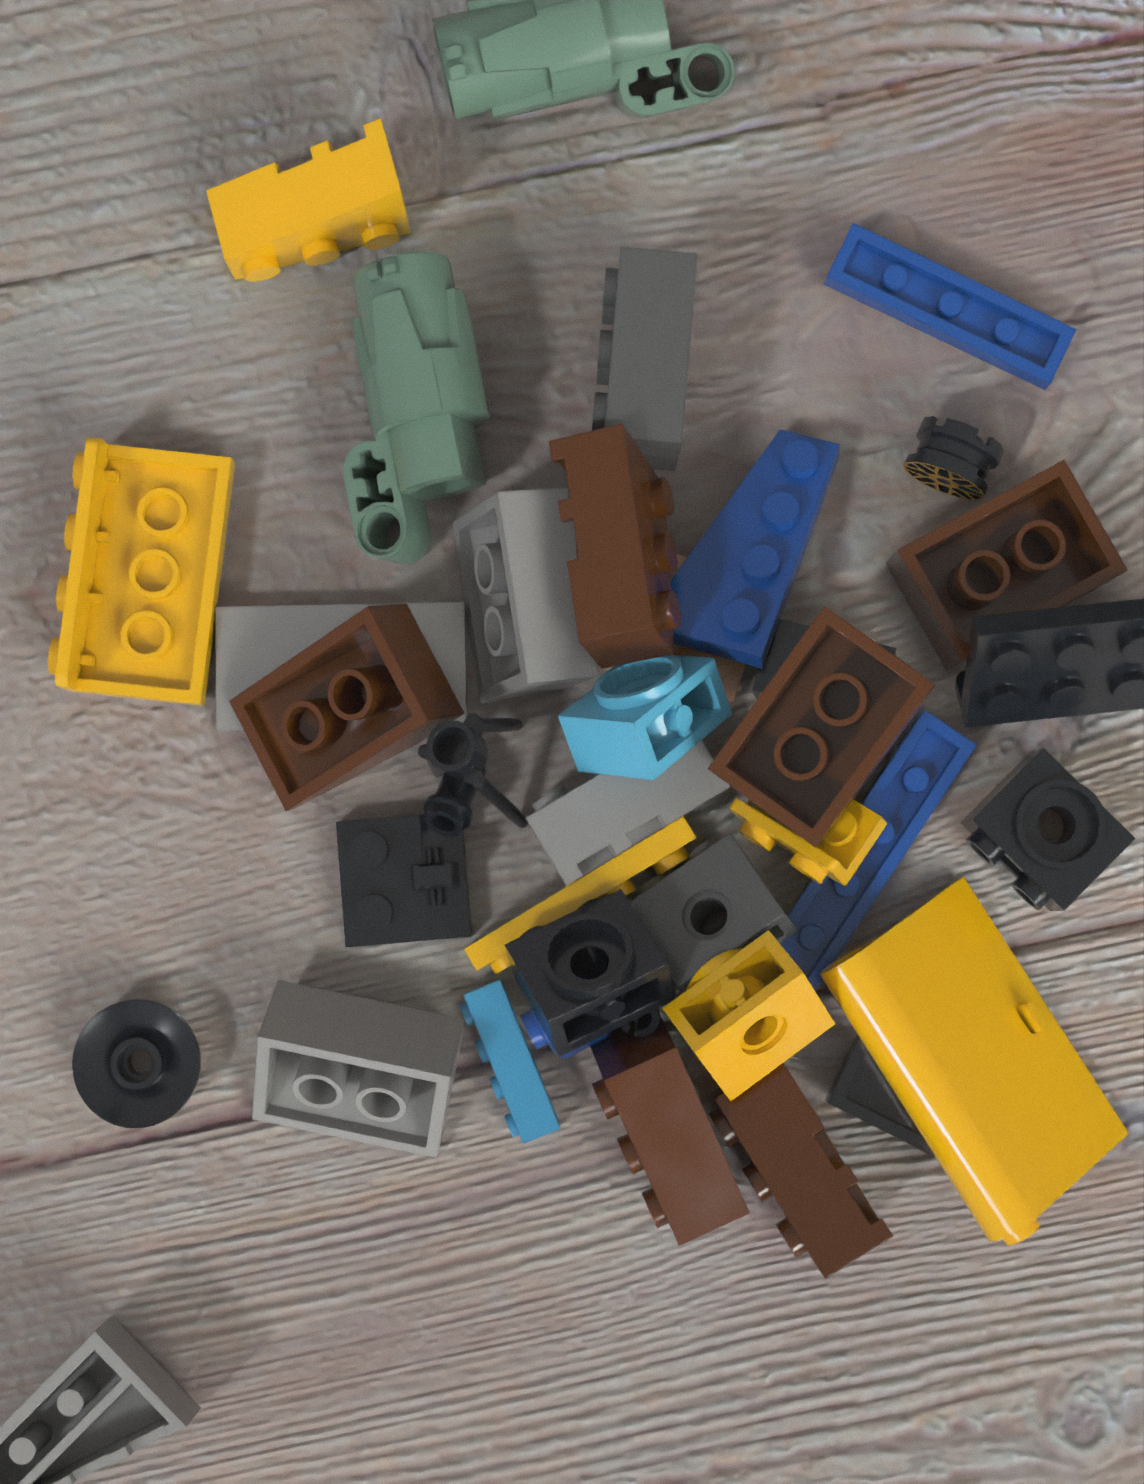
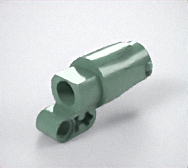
[432,0,735,121]
[343,252,491,565]

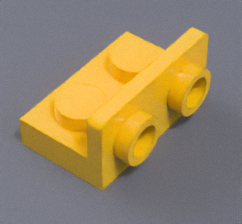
[729,798,887,887]

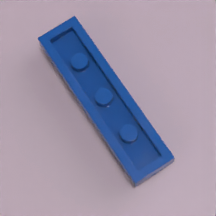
[823,223,1077,390]

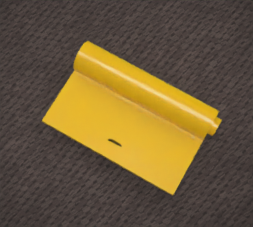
[819,876,1129,1246]

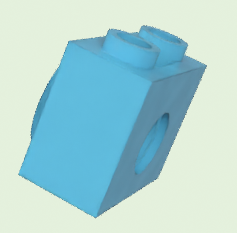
[558,655,732,780]

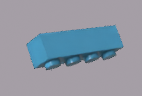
[460,979,561,1144]

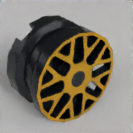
[903,416,1004,500]

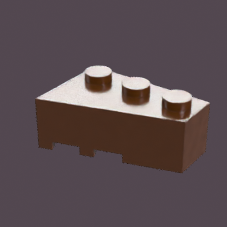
[549,424,681,669]
[590,1017,750,1246]
[708,1063,894,1279]

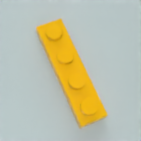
[464,816,696,974]

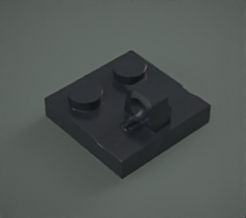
[336,814,473,948]

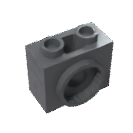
[630,833,798,993]

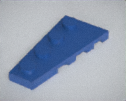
[670,429,840,668]

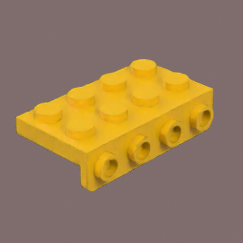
[48,437,235,706]

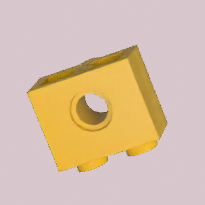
[662,930,835,1101]

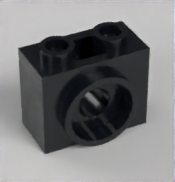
[960,748,1135,911]
[505,889,675,1057]

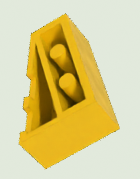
[206,118,411,282]

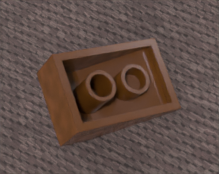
[229,603,465,811]

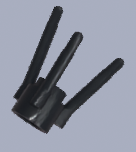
[418,713,528,828]

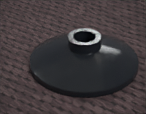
[72,999,201,1128]

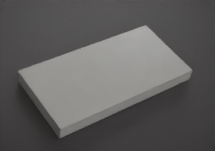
[215,602,467,733]

